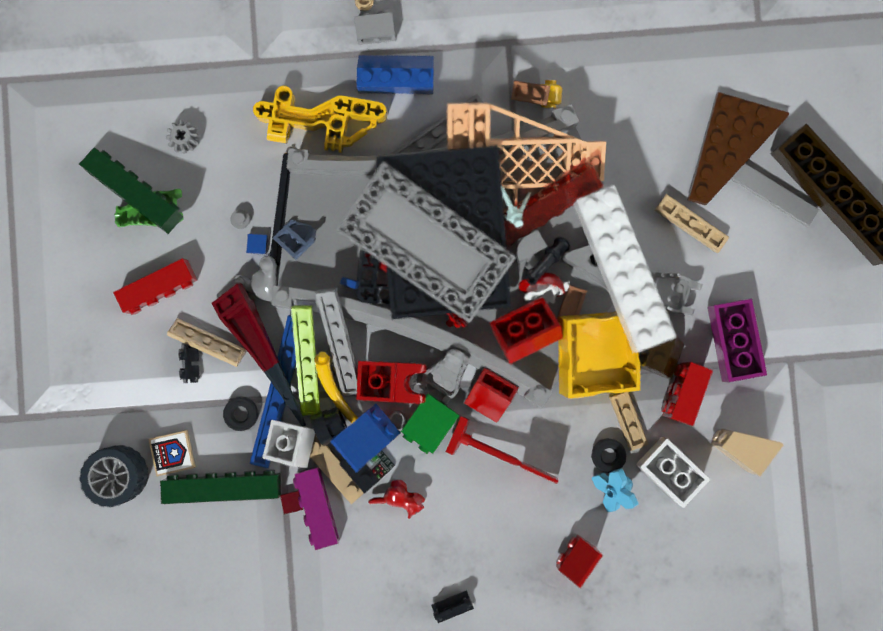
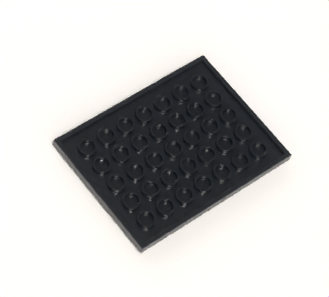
[375,146,511,320]

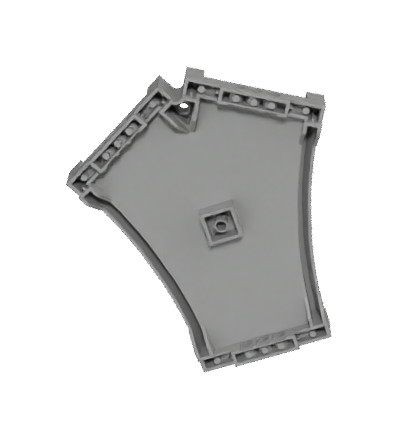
[271,104,613,408]

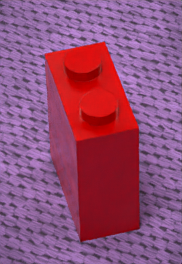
[464,368,519,423]

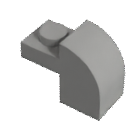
[516,230,547,273]

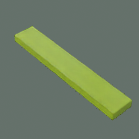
[291,305,321,416]

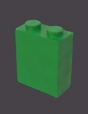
[401,393,459,454]

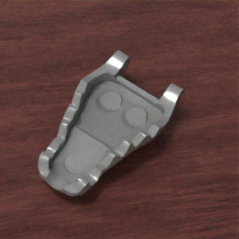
[650,272,703,316]
[419,349,469,405]

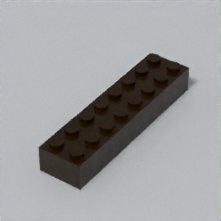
[770,123,883,266]

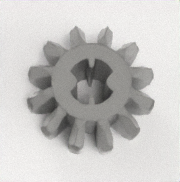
[166,120,200,154]

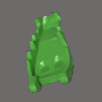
[114,189,184,227]

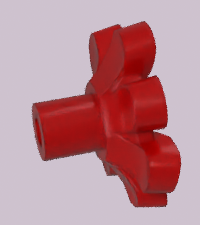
[446,313,468,328]

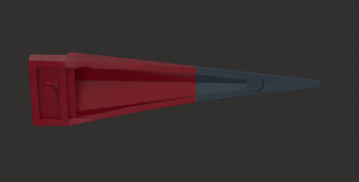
[212,283,306,426]

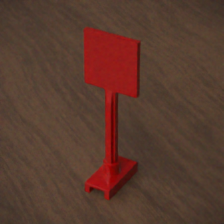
[446,416,558,484]

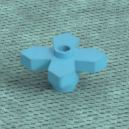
[592,469,639,512]

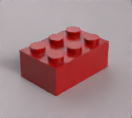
[489,297,563,364]
[661,362,713,426]

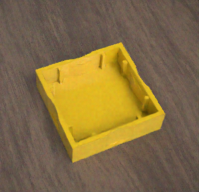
[558,311,640,399]

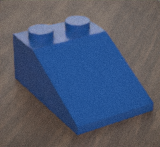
[330,404,401,472]

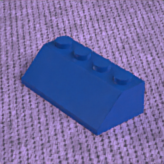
[357,55,434,94]

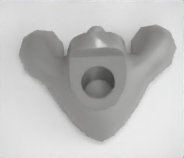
[234,256,278,302]

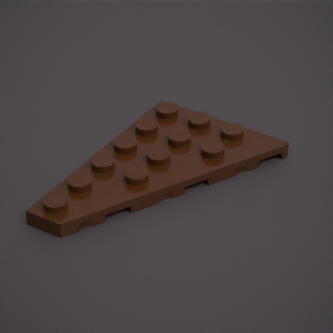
[687,92,789,205]

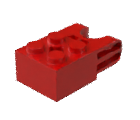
[356,361,427,404]

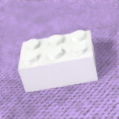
[636,437,710,508]

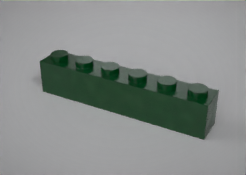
[79,147,183,234]
[160,470,281,504]

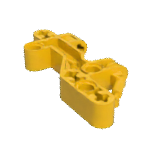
[253,86,387,153]

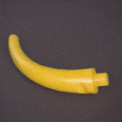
[314,352,358,423]

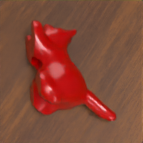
[368,479,426,519]

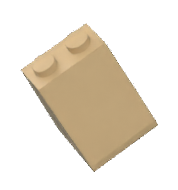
[711,429,784,476]

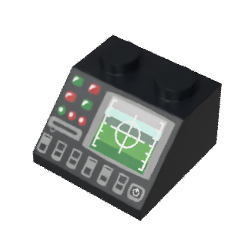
[339,450,395,494]

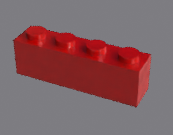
[113,258,197,315]

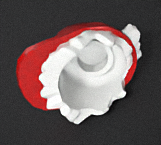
[519,272,570,304]

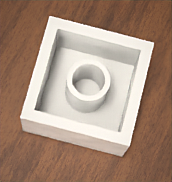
[262,420,315,468]

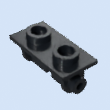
[178,344,200,383]
[431,590,474,623]

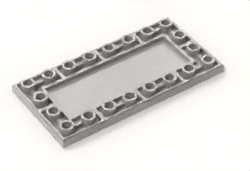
[336,162,516,323]

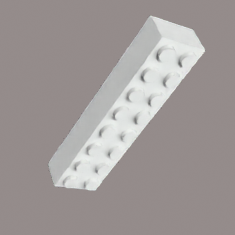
[573,185,676,352]

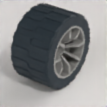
[79,445,148,507]

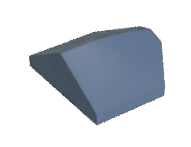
[273,220,316,260]

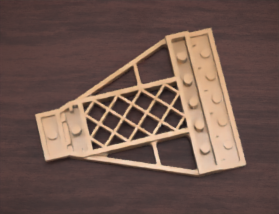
[447,102,606,215]

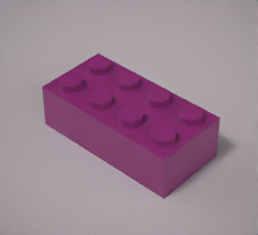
[707,299,767,382]

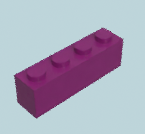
[293,466,340,550]

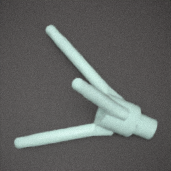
[501,186,531,227]

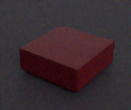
[280,490,304,514]

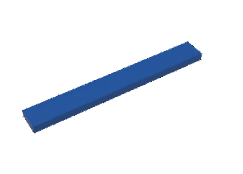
[250,315,296,469]

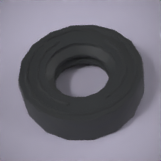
[223,397,258,431]
[591,438,627,473]

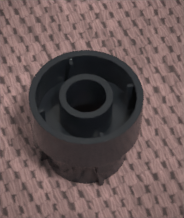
[310,407,347,446]

